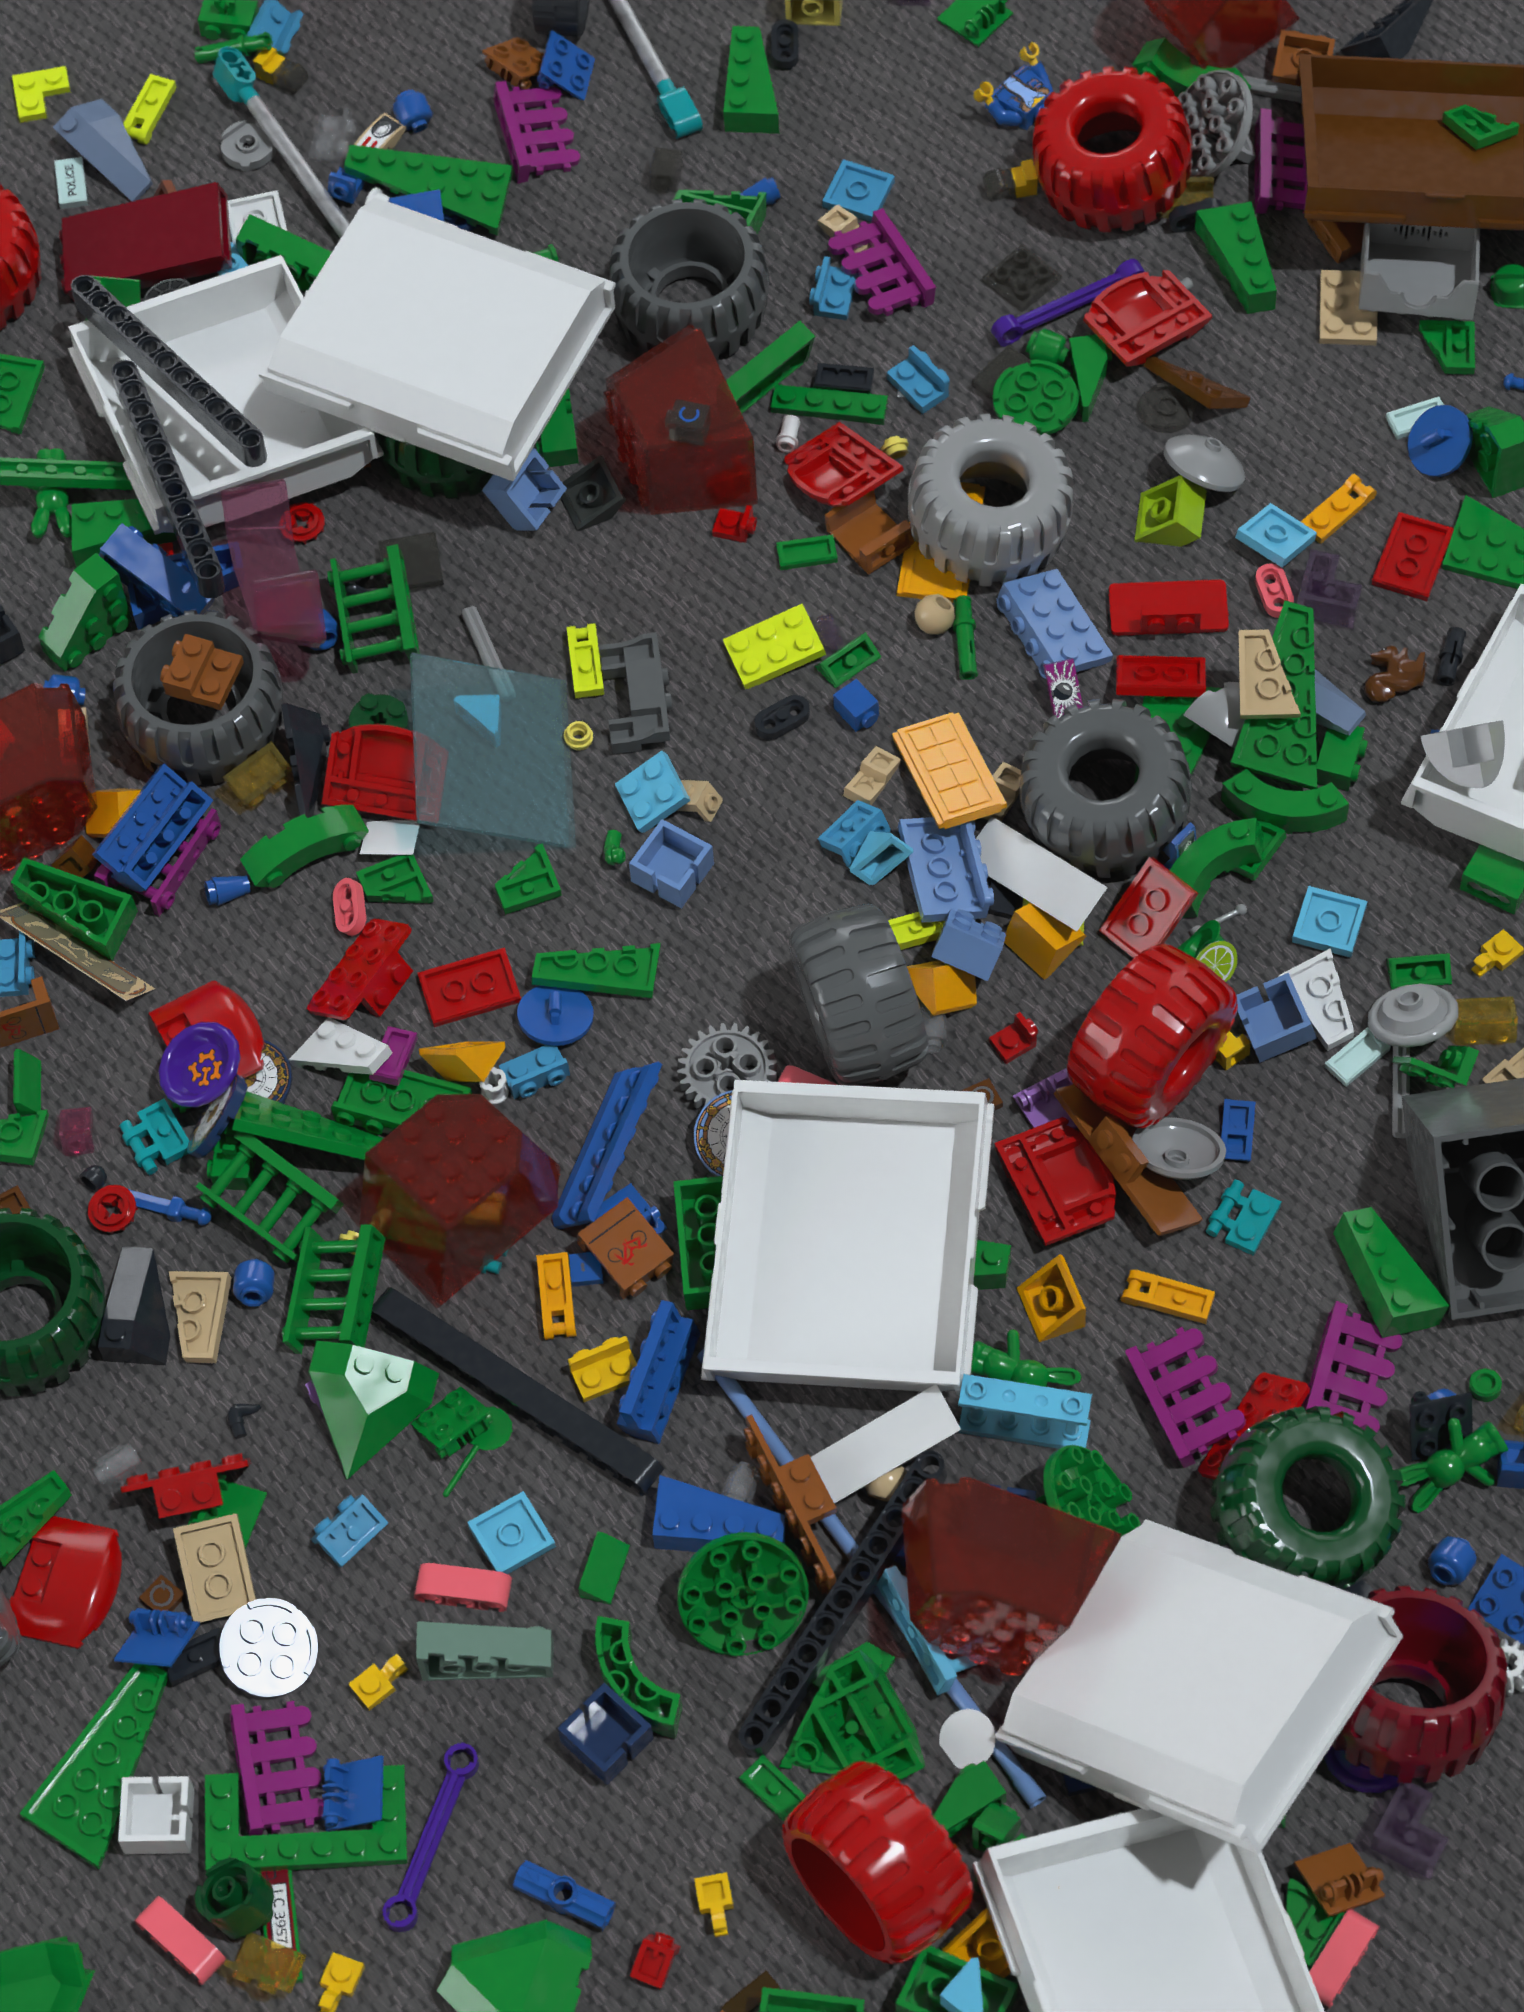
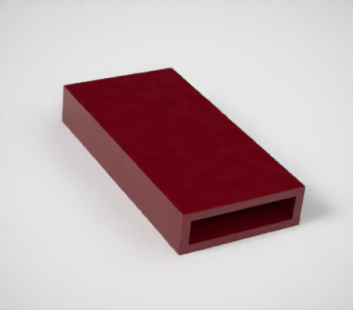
[59,182,232,302]

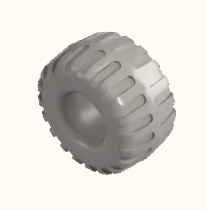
[908,414,1073,586]

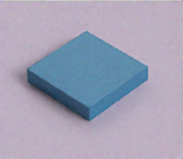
[822,159,895,223]

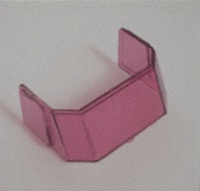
[221,479,326,648]

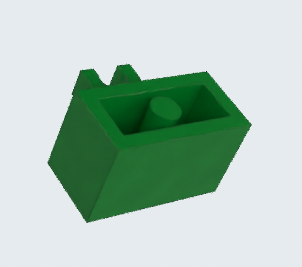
[198,0,259,40]
[207,1121,259,1191]

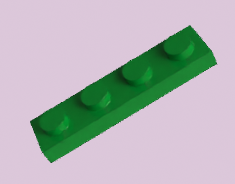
[771,384,888,425]

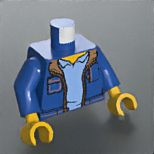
[973,42,1053,130]

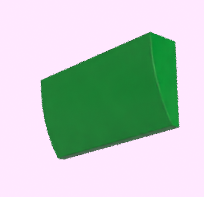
[716,321,815,427]

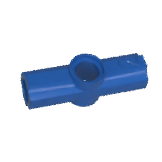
[513,1860,616,1931]

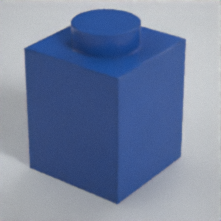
[833,679,879,732]

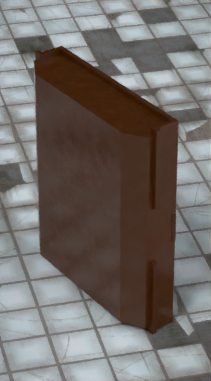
[1296,54,1524,231]

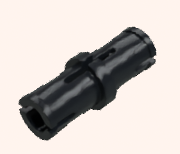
[1436,627,1467,686]

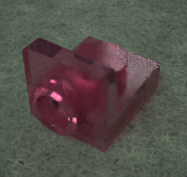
[59,1107,95,1156]

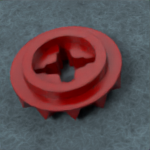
[279,503,325,544]
[88,1185,138,1234]

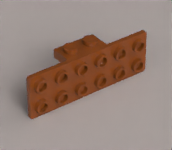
[1053,1084,1202,1236]
[743,1414,837,1595]

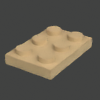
[1319,270,1377,345]
[173,1513,256,1623]

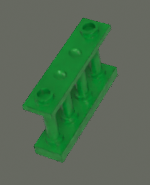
[327,544,421,674]
[196,1131,344,1263]
[282,1224,386,1354]

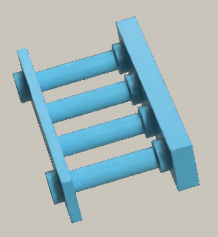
[958,1374,1092,1449]
[877,1545,1013,1695]

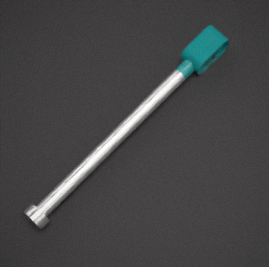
[609,0,703,139]
[213,47,350,239]

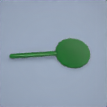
[443,1406,512,1497]

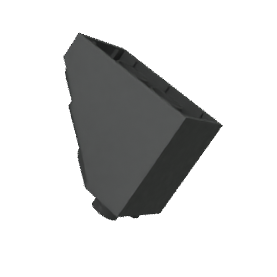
[1402,1078,1524,1320]

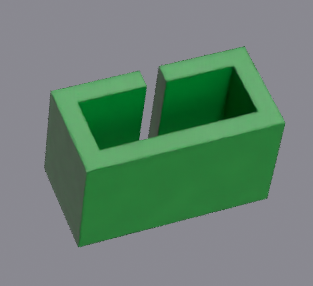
[1317,726,1368,791]

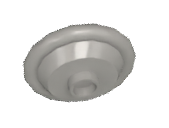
[1368,983,1459,1048]

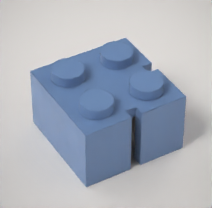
[482,448,567,531]
[629,819,714,909]
[931,909,1006,981]
[1237,973,1317,1062]

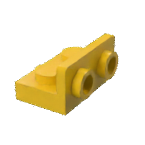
[568,1336,637,1403]

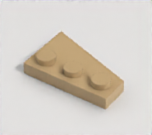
[1239,630,1301,719]
[169,1271,232,1363]

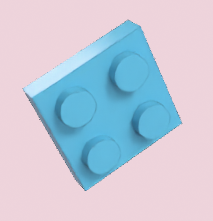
[1235,503,1317,567]
[615,751,691,833]
[1292,886,1367,958]
[467,1491,556,1574]

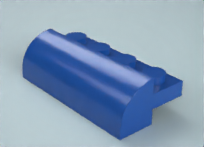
[92,763,213,892]
[616,1300,700,1444]

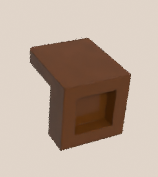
[51,835,98,878]

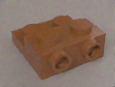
[1272,30,1335,87]
[160,634,244,710]

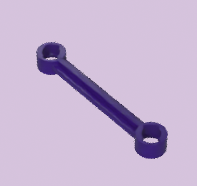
[991,259,1146,347]
[383,1743,479,1932]

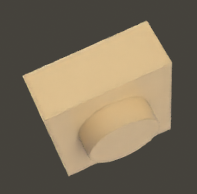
[677,780,723,822]

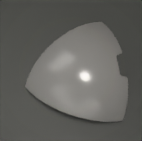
[1184,682,1245,749]
[1420,720,1505,788]

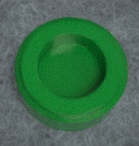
[1469,1368,1502,1402]

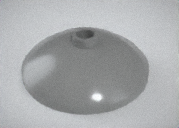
[1163,434,1245,492]
[1132,1118,1226,1180]

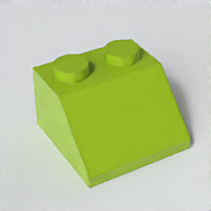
[1134,475,1207,547]

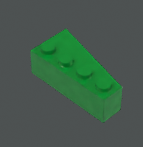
[536,387,579,467]

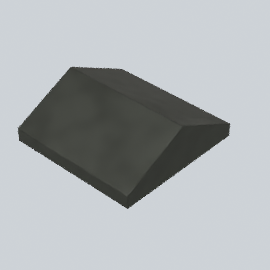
[561,455,626,531]

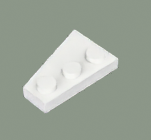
[1278,948,1354,1051]
[289,1017,393,1075]

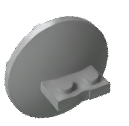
[1178,70,1256,181]

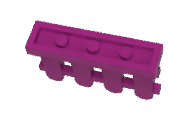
[493,81,580,184]
[1254,108,1307,214]
[828,208,936,316]
[1303,1301,1403,1433]
[1125,1327,1246,1468]
[230,1701,324,1836]

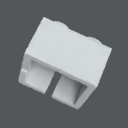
[118,1776,194,1854]

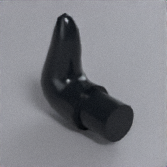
[228,1403,261,1439]

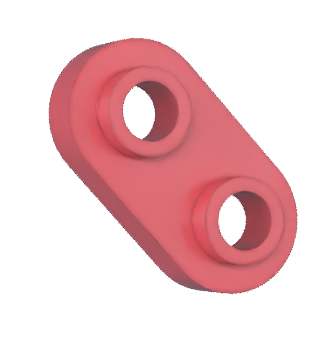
[1255,563,1294,618]
[333,878,366,936]

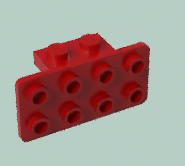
[1109,580,1229,636]
[307,919,413,1020]
[1198,1372,1310,1480]
[120,1453,251,1518]

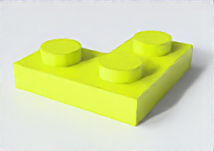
[12,66,70,123]

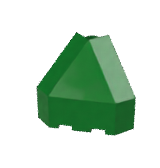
[436,1920,592,2012]
[0,1936,95,2012]

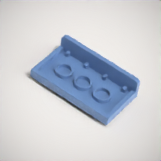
[997,569,1113,679]
[898,817,994,922]

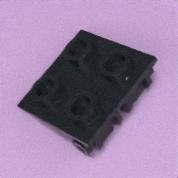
[1409,1391,1473,1461]

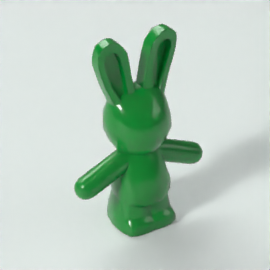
[22,448,72,538]
[971,1329,1082,1387]
[1400,1418,1508,1513]

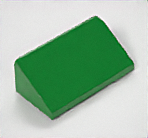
[814,632,882,688]
[1386,953,1452,989]
[13,1049,41,1116]
[578,1531,630,1605]

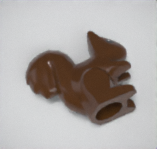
[1364,646,1427,702]

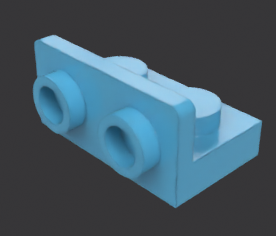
[247,0,304,56]
[809,256,858,320]
[886,345,950,414]
[818,800,891,868]
[0,931,35,997]
[499,1045,570,1099]
[310,1494,388,1567]

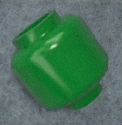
[1025,328,1070,365]

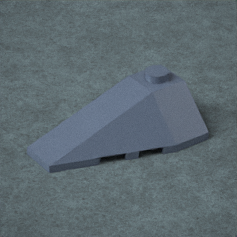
[53,99,153,201]
[1315,669,1366,736]

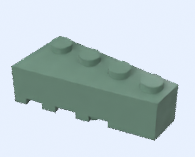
[416,1621,554,1681]

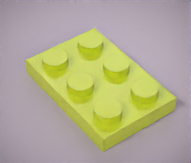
[722,603,826,690]

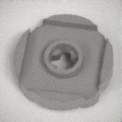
[221,120,276,172]

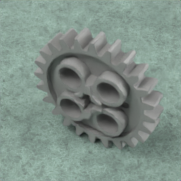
[677,1023,777,1109]

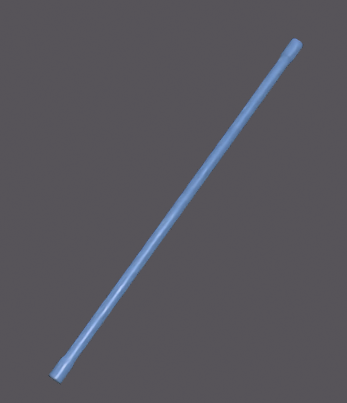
[697,1349,1046,1809]

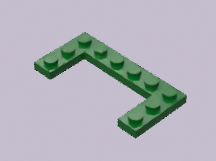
[205,1765,407,1872]

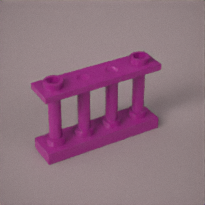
[94,808,221,917]

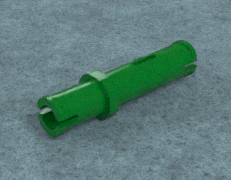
[194,32,273,64]
[953,595,978,680]

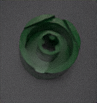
[349,693,411,730]
[195,1858,274,1939]

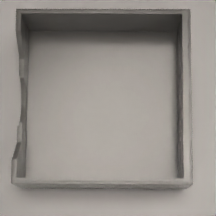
[1359,223,1480,320]

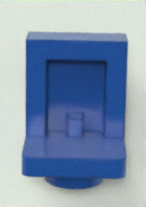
[328,167,365,204]

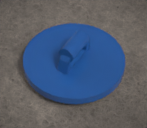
[1408,405,1473,477]
[517,986,594,1046]

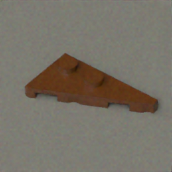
[1144,356,1251,409]

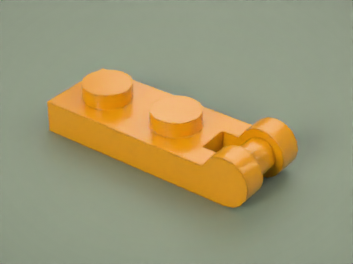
[1301,474,1377,544]
[536,1252,576,1340]
[1121,1270,1215,1324]

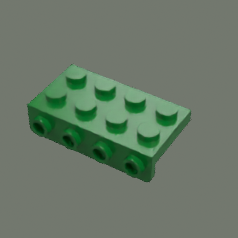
[331,1070,472,1151]

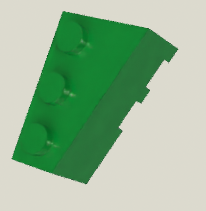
[673,190,767,233]

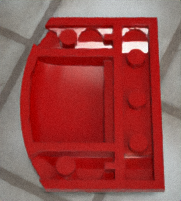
[1083,270,1213,366]
[784,422,904,507]
[322,724,448,824]
[149,980,265,1078]
[994,1117,1116,1246]
[10,1516,122,1649]

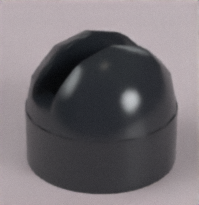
[79,1165,107,1192]

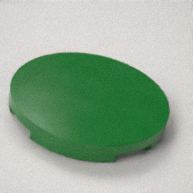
[993,360,1079,435]

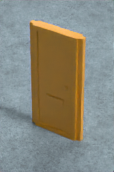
[897,482,986,603]
[892,712,1007,829]

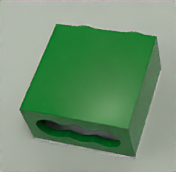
[1460,844,1524,915]

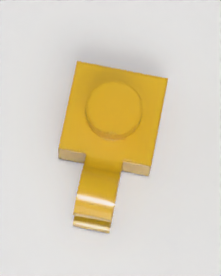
[1471,929,1524,978]
[349,1654,408,1711]
[694,1872,734,1937]
[319,1952,365,2012]

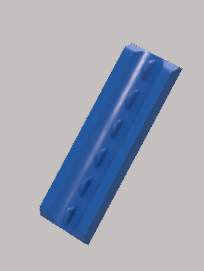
[552,1062,662,1229]

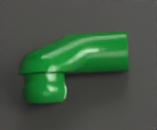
[604,830,626,865]

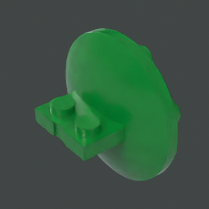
[1036,1445,1141,1567]
[677,1532,809,1656]

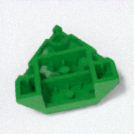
[308,1340,439,1480]
[779,1649,925,1780]

